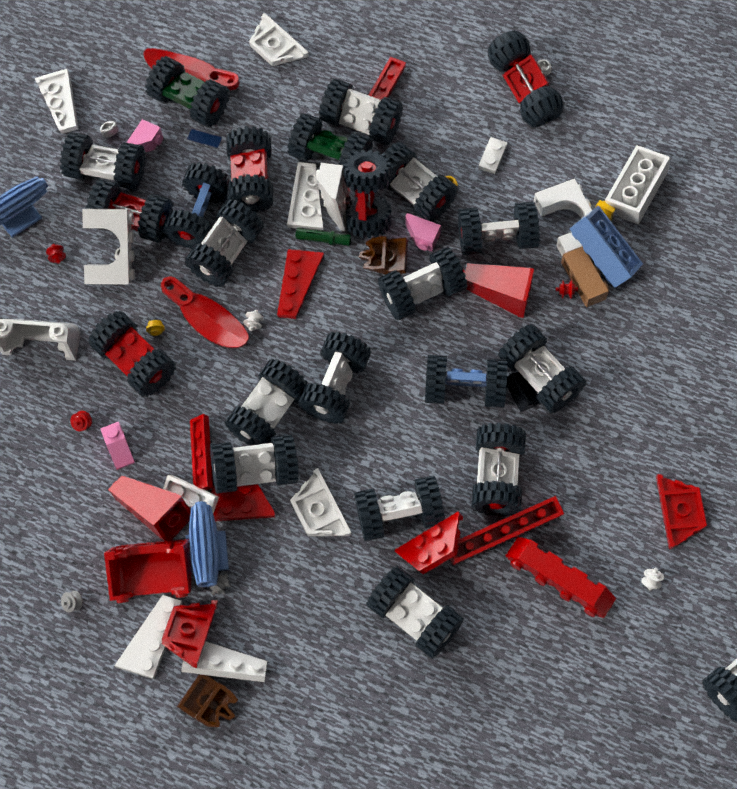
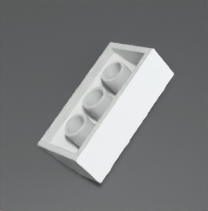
[605,145,670,225]
[316,163,352,232]

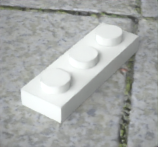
[163,475,219,513]

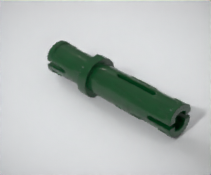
[295,228,351,246]

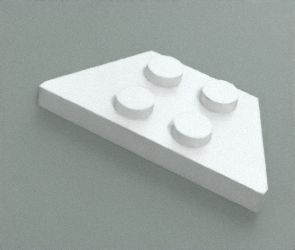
[249,13,309,66]
[290,468,351,536]

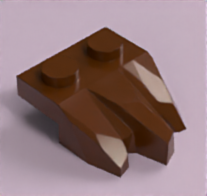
[358,236,408,275]
[177,674,238,727]

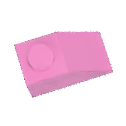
[126,119,163,152]
[406,213,441,251]
[100,422,135,470]

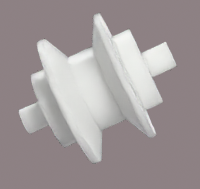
[243,310,264,331]
[642,568,664,590]

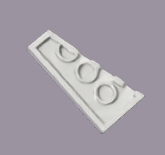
[35,69,78,134]
[287,162,323,231]
[115,595,182,679]
[182,642,267,682]

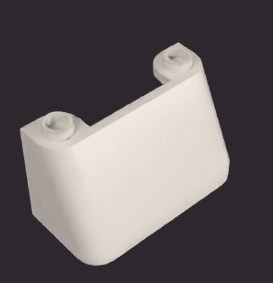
[0,319,81,361]

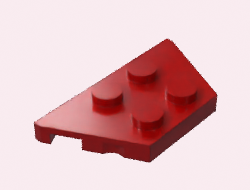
[656,474,707,549]
[211,484,275,521]
[395,511,463,575]
[162,600,218,668]

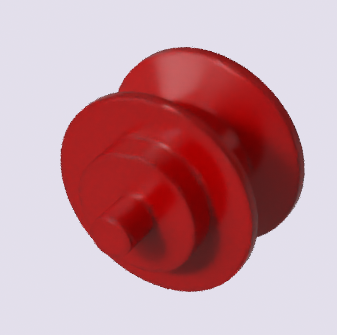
[46,244,66,264]
[555,280,578,299]
[70,410,92,432]

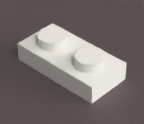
[478,137,507,174]

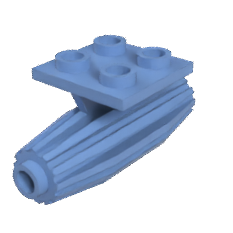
[0,177,49,237]
[186,501,229,587]

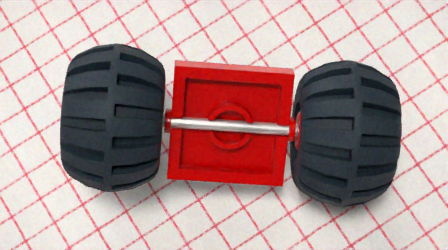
[488,30,564,128]

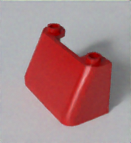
[104,539,191,603]

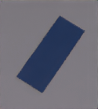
[187,129,222,148]

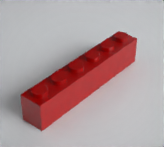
[450,496,564,566]

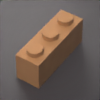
[561,246,609,308]

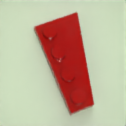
[277,249,324,319]

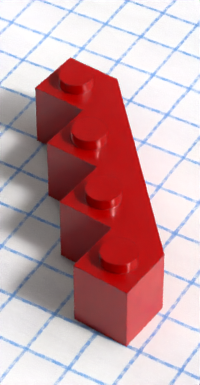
[505,537,617,618]

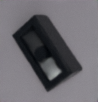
[506,372,541,412]

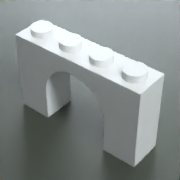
[534,179,592,256]
[82,209,135,284]

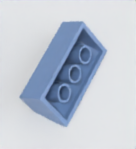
[570,205,643,288]

